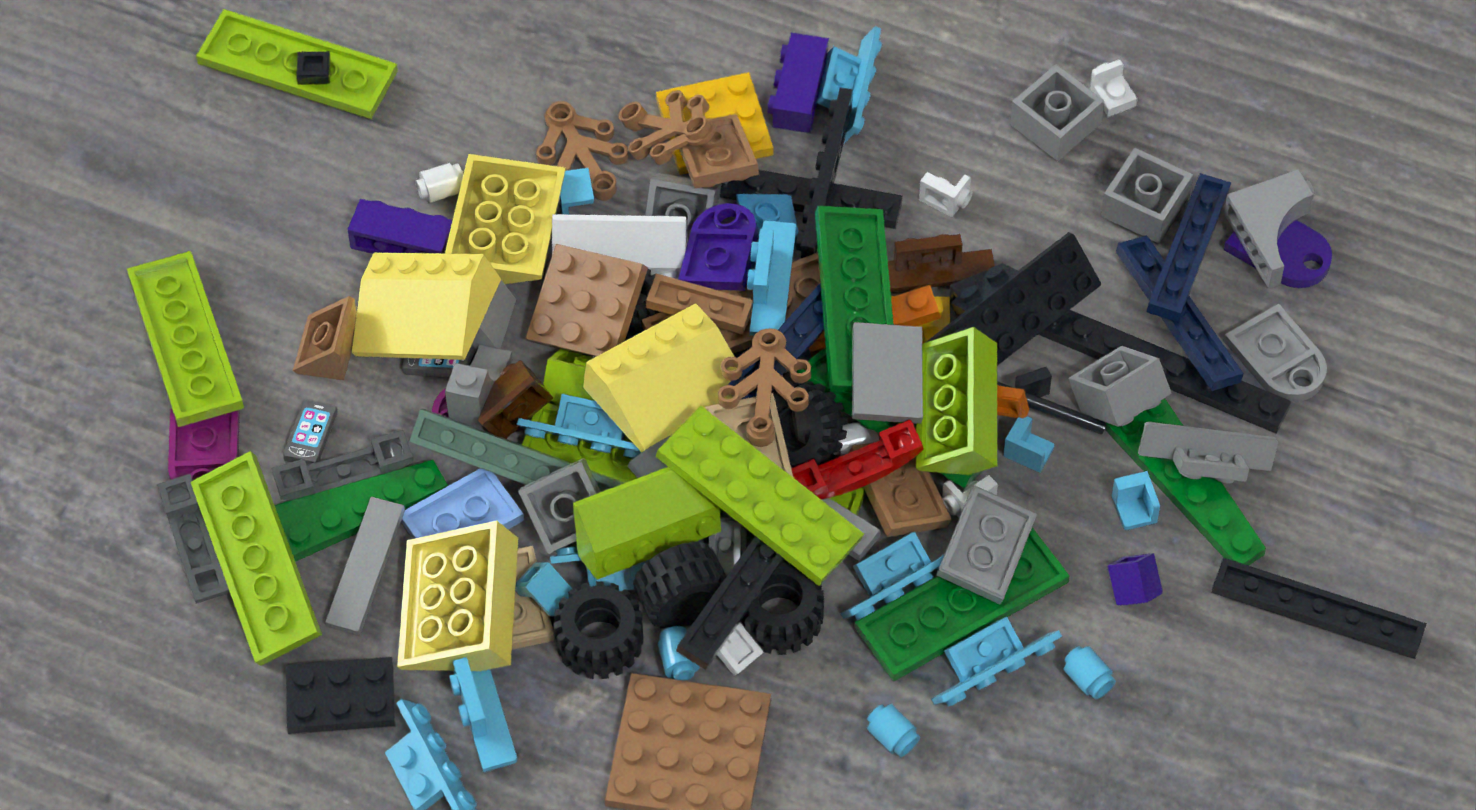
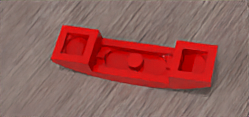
[792,419,924,500]

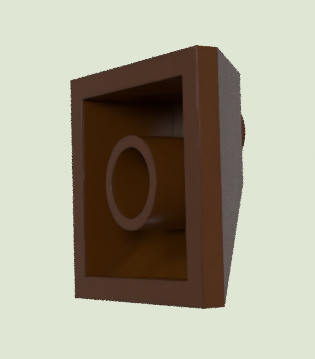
[478,360,554,439]

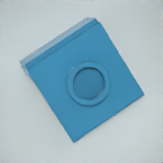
[736,194,799,249]

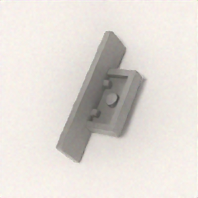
[1138,422,1278,483]

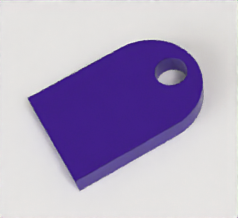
[678,203,759,291]
[1224,220,1332,288]

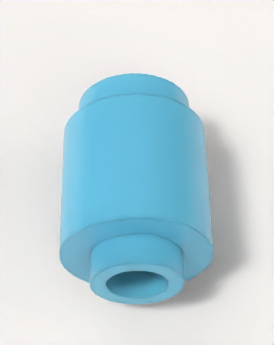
[658,626,700,681]
[1064,646,1116,699]
[867,704,920,757]

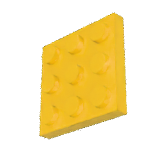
[656,72,774,175]

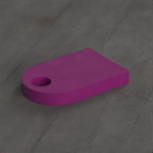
[168,409,240,480]

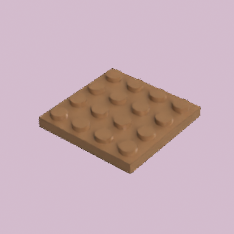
[605,673,771,810]

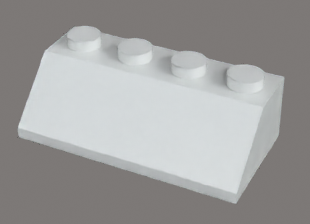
[552,214,687,279]

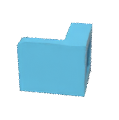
[559,168,594,215]
[1003,416,1054,472]
[1112,471,1160,530]
[515,562,572,616]

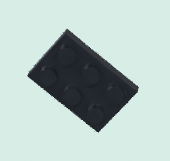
[286,657,395,734]

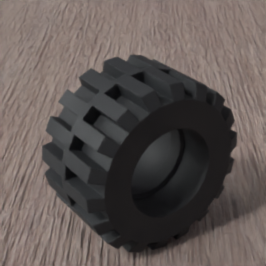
[772,381,848,469]
[633,542,727,629]
[740,559,824,655]
[554,581,644,679]

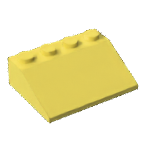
[445,154,566,284]
[352,253,501,360]
[583,303,737,453]
[397,521,518,671]

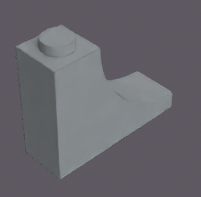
[1224,170,1314,289]
[445,345,513,432]

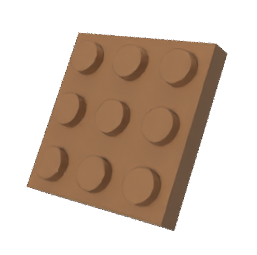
[525,244,648,358]

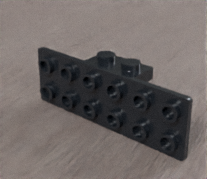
[925,232,1101,366]

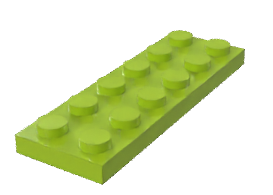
[196,9,398,119]
[127,251,244,427]
[655,406,864,586]
[191,451,322,666]

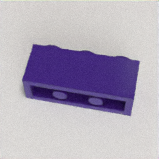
[767,32,829,133]
[347,199,453,254]

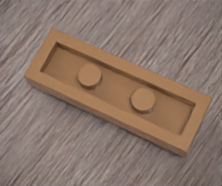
[646,273,753,334]

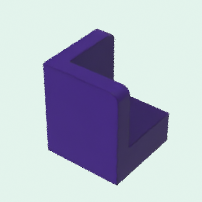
[1107,553,1163,606]

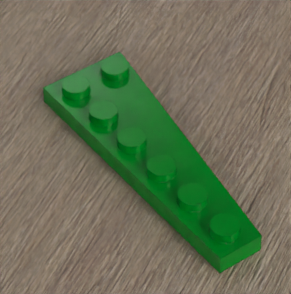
[1105,398,1266,566]
[275,460,448,562]

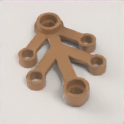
[619,90,716,165]
[536,101,628,201]
[718,328,811,447]

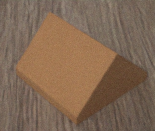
[293,296,357,380]

